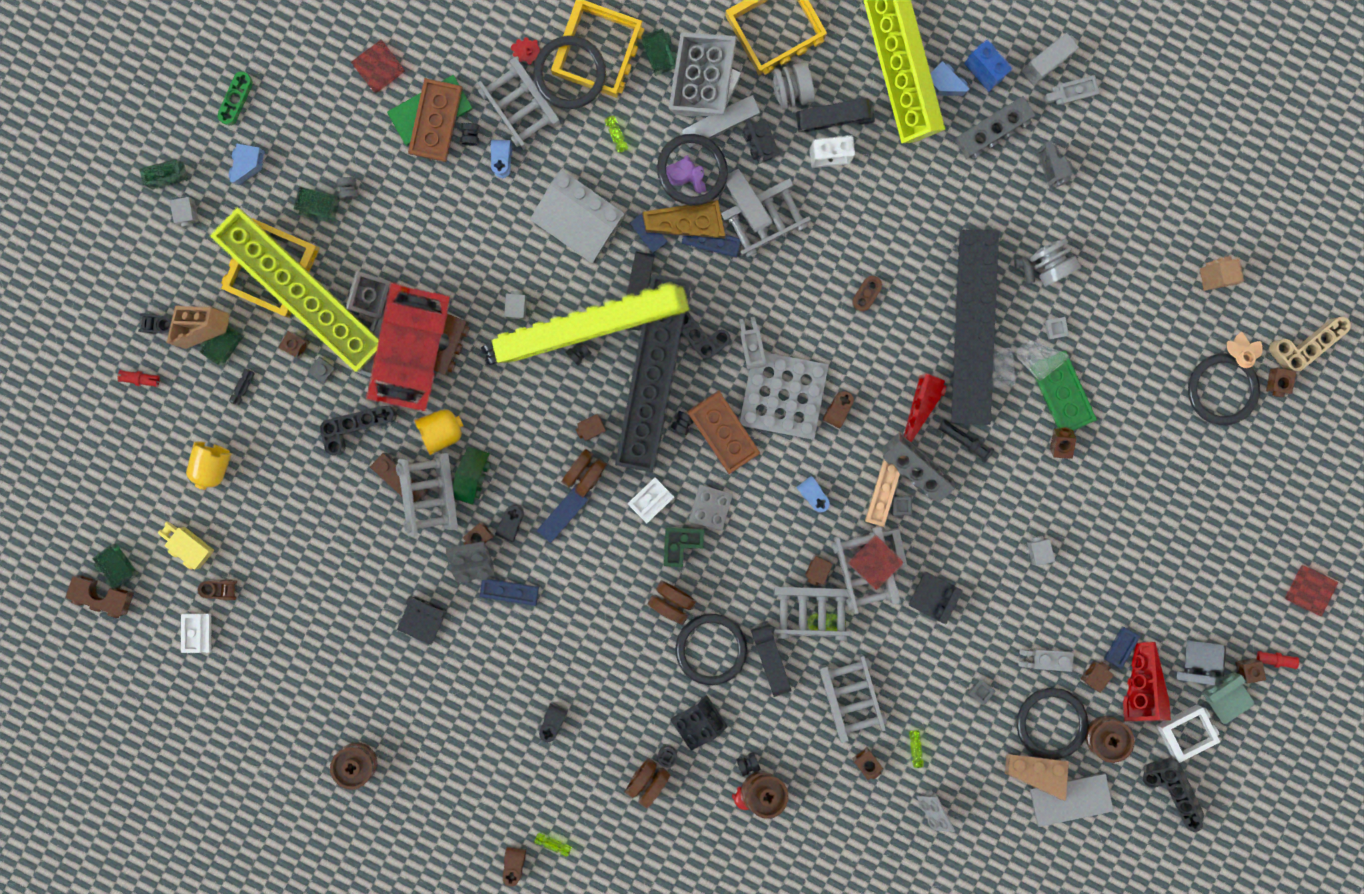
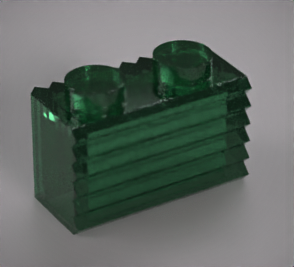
[641,28,677,76]
[139,159,188,190]
[294,187,340,223]
[199,324,245,366]
[92,544,139,589]

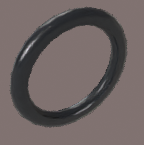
[533,35,606,109]
[657,134,728,206]
[1188,353,1260,425]
[675,614,748,686]
[1016,687,1089,760]

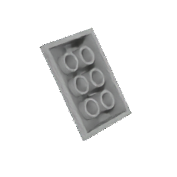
[669,33,737,117]
[530,169,625,264]

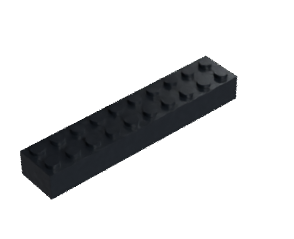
[951,229,999,425]
[615,274,692,473]

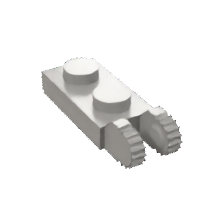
[739,317,766,370]
[1019,649,1074,672]

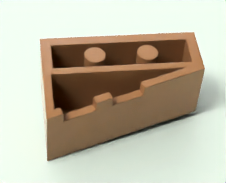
[1200,256,1244,291]
[167,306,230,349]
[1005,754,1069,801]

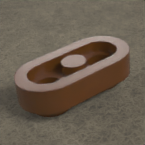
[852,276,882,312]

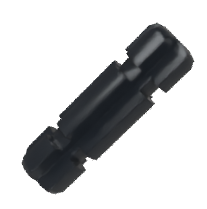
[229,369,255,406]

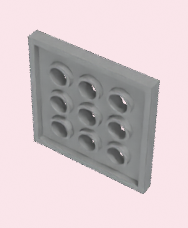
[740,352,829,440]

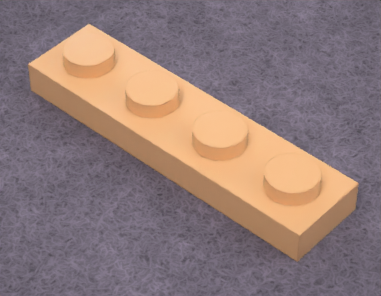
[865,456,905,527]

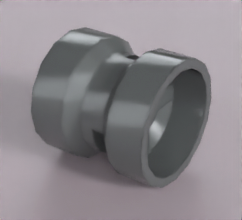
[336,177,358,200]

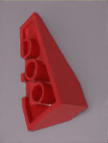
[904,374,946,442]
[1123,642,1171,722]

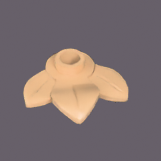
[1227,332,1262,368]

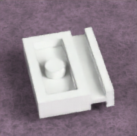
[627,477,674,524]
[181,613,211,653]

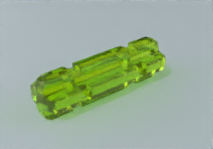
[604,116,628,153]
[909,730,924,768]
[534,833,571,857]

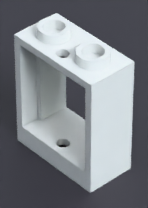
[810,136,855,168]
[1156,704,1220,763]

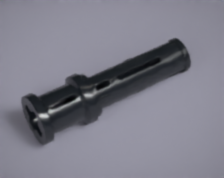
[938,419,994,463]

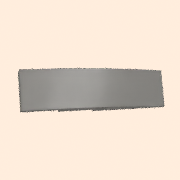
[682,95,760,149]
[725,169,772,232]

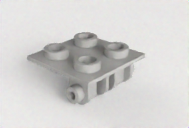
[689,485,733,531]
[916,790,955,832]

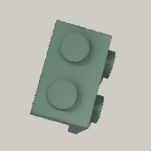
[1202,672,1254,724]

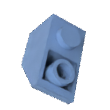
[930,61,969,96]
[229,144,265,185]

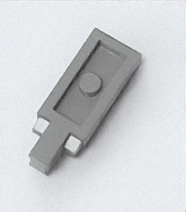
[1043,75,1100,105]

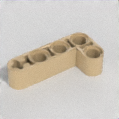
[1269,317,1351,371]

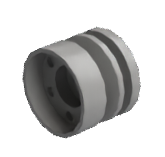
[773,62,815,110]
[1030,238,1081,286]

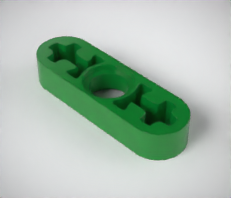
[218,72,253,126]

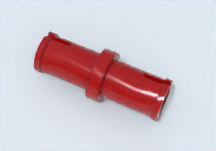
[117,370,160,387]
[1256,651,1299,669]

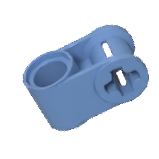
[491,140,512,178]
[796,476,830,512]

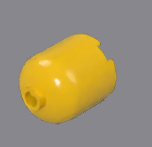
[414,409,463,455]
[186,441,232,490]

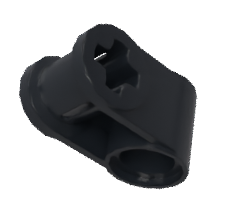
[138,313,172,335]
[495,504,524,543]
[539,703,568,743]

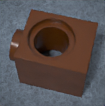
[278,331,310,358]
[1266,368,1297,398]
[576,414,606,441]
[1050,427,1077,459]
[463,522,494,545]
[805,555,833,586]
[1235,658,1266,684]
[1080,661,1114,693]
[852,747,883,780]

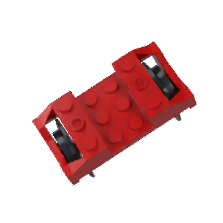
[366,283,450,411]

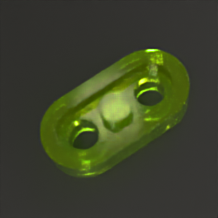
[807,613,846,631]

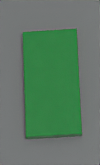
[387,75,473,147]
[1029,350,1097,431]

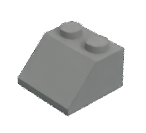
[346,271,390,318]

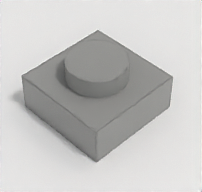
[1045,317,1069,340]

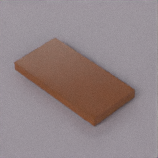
[408,78,463,162]
[687,390,760,474]

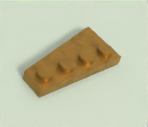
[642,200,725,239]

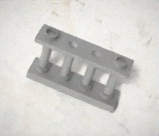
[478,56,561,150]
[721,178,811,257]
[396,452,458,537]
[832,526,900,614]
[773,587,852,641]
[818,654,887,743]

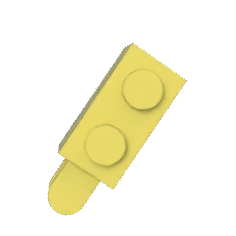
[158,521,214,570]

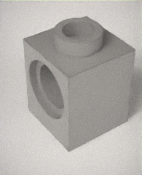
[170,197,199,228]
[504,291,527,320]
[1027,536,1055,566]

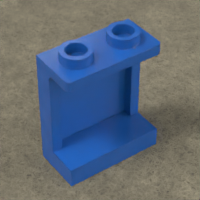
[964,40,1012,92]

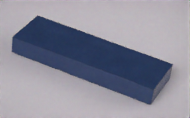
[681,235,741,258]
[536,487,589,543]
[479,579,539,606]

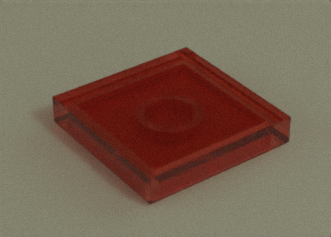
[351,39,405,94]
[848,535,904,590]
[1285,565,1339,617]

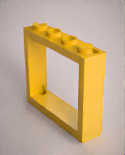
[551,0,645,98]
[725,0,827,75]
[221,218,320,318]

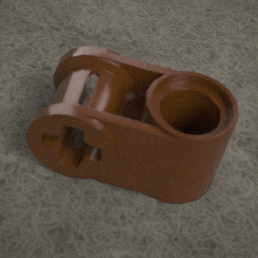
[822,391,854,429]
[197,579,238,600]
[502,847,526,887]

